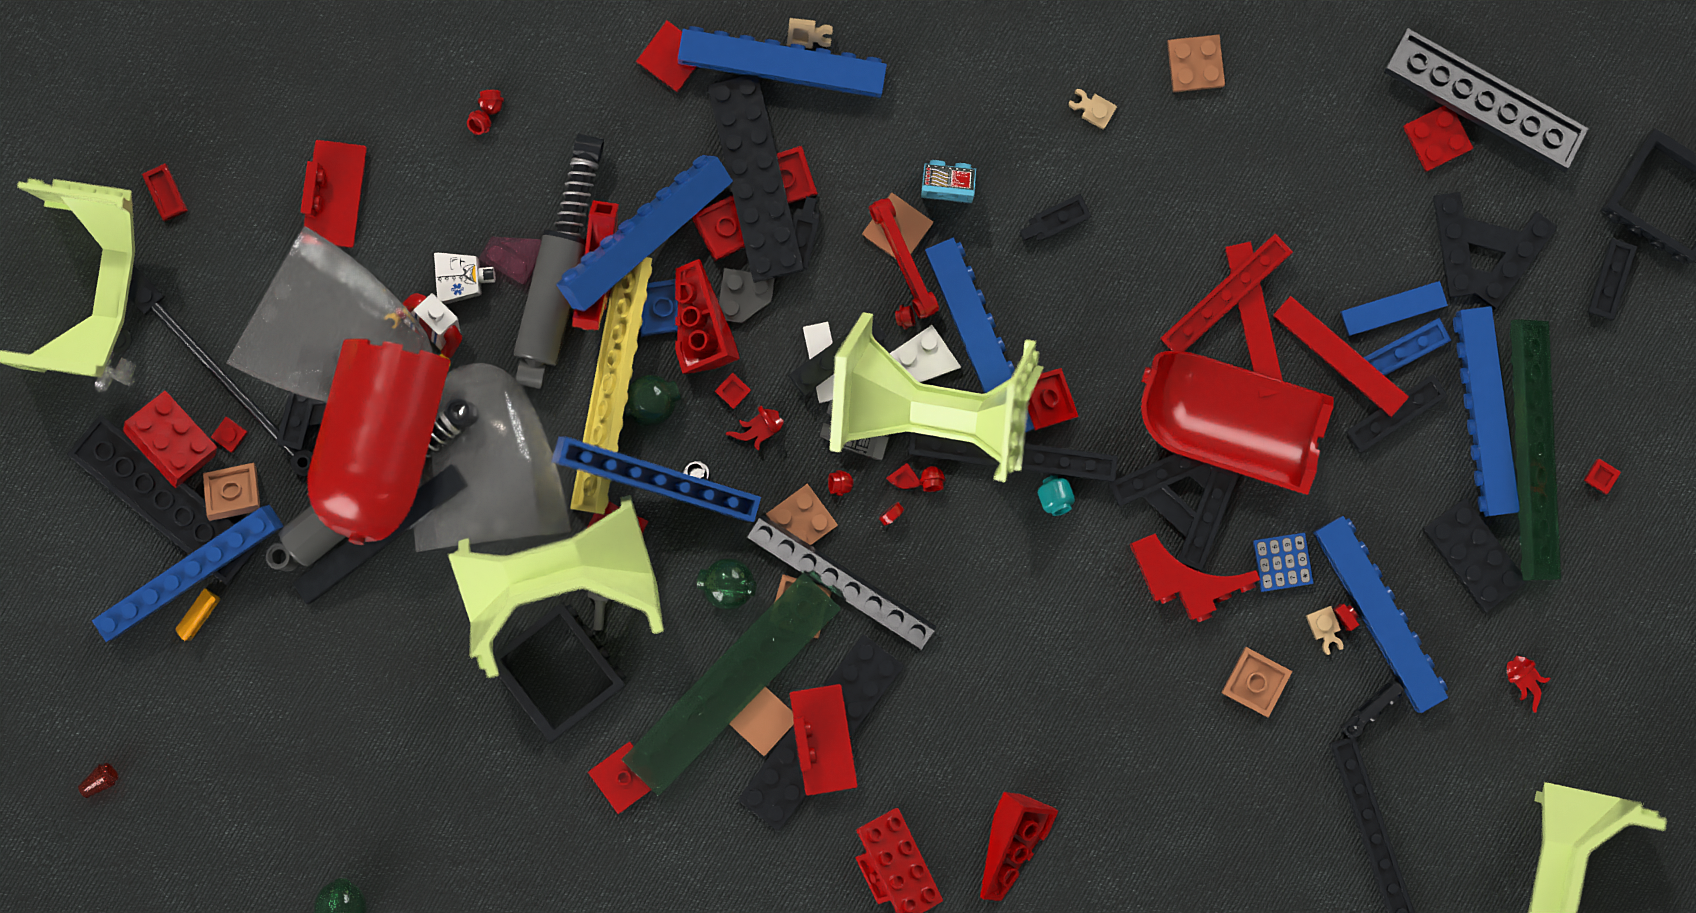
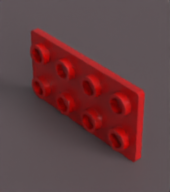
[301,140,367,248]
[790,684,857,795]
[855,808,943,913]

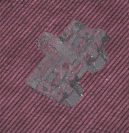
[95,352,136,392]

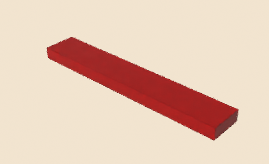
[1160,233,1293,352]
[1225,242,1283,398]
[1273,296,1409,417]

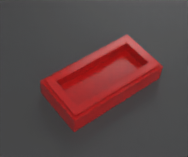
[142,164,188,222]

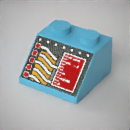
[921,160,976,203]

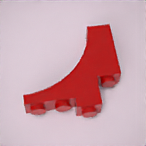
[572,200,619,330]
[1129,533,1260,622]

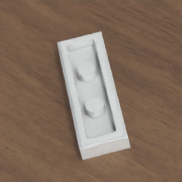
[803,322,835,403]

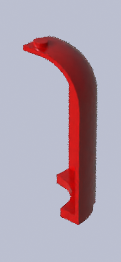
[308,339,451,545]
[1141,351,1334,495]

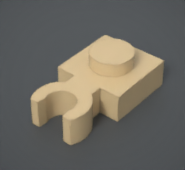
[787,18,833,48]
[1068,89,1117,130]
[1306,606,1343,655]

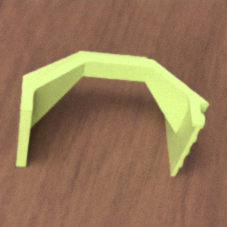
[0,179,135,377]
[830,313,1044,481]
[448,495,663,678]
[1528,782,1666,913]

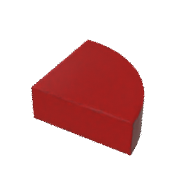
[886,463,921,489]

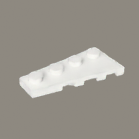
[890,325,961,383]

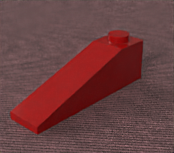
[675,259,740,374]
[980,792,1058,901]

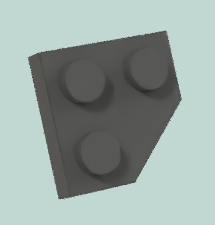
[719,268,775,324]

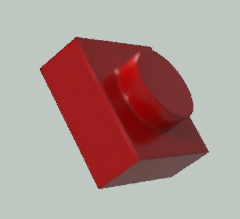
[715,372,751,409]
[211,417,249,453]
[1583,458,1621,494]
[1333,604,1359,631]

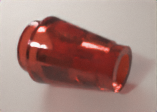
[78,763,119,798]

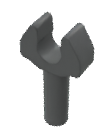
[588,590,612,630]

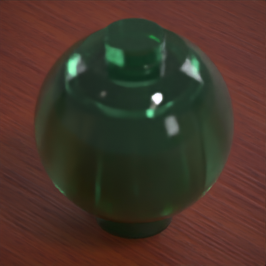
[624,375,681,426]
[697,558,757,610]
[314,878,367,913]

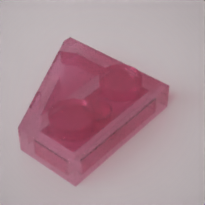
[479,237,542,285]

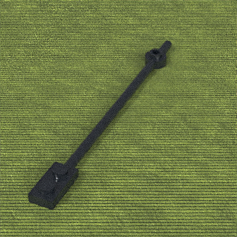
[128,264,313,476]

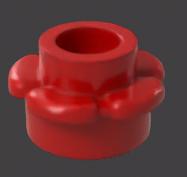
[467,110,491,135]
[895,305,915,330]

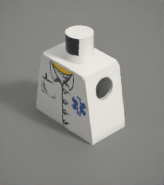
[434,253,495,304]

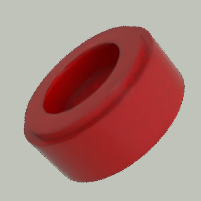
[878,502,904,526]

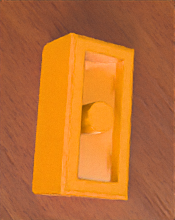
[176,588,220,641]

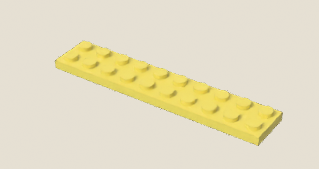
[570,257,652,514]

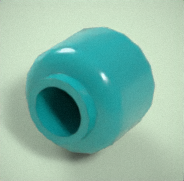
[1037,475,1075,516]

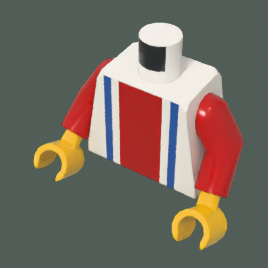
[385,293,462,366]

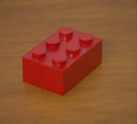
[123,391,217,488]

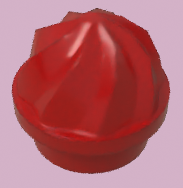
[478,90,504,115]
[920,466,946,492]
[828,470,854,496]

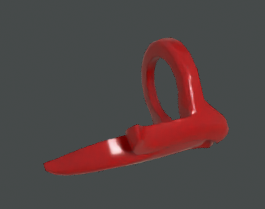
[726,406,784,451]
[1507,656,1551,713]

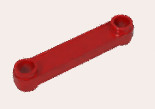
[869,198,939,319]

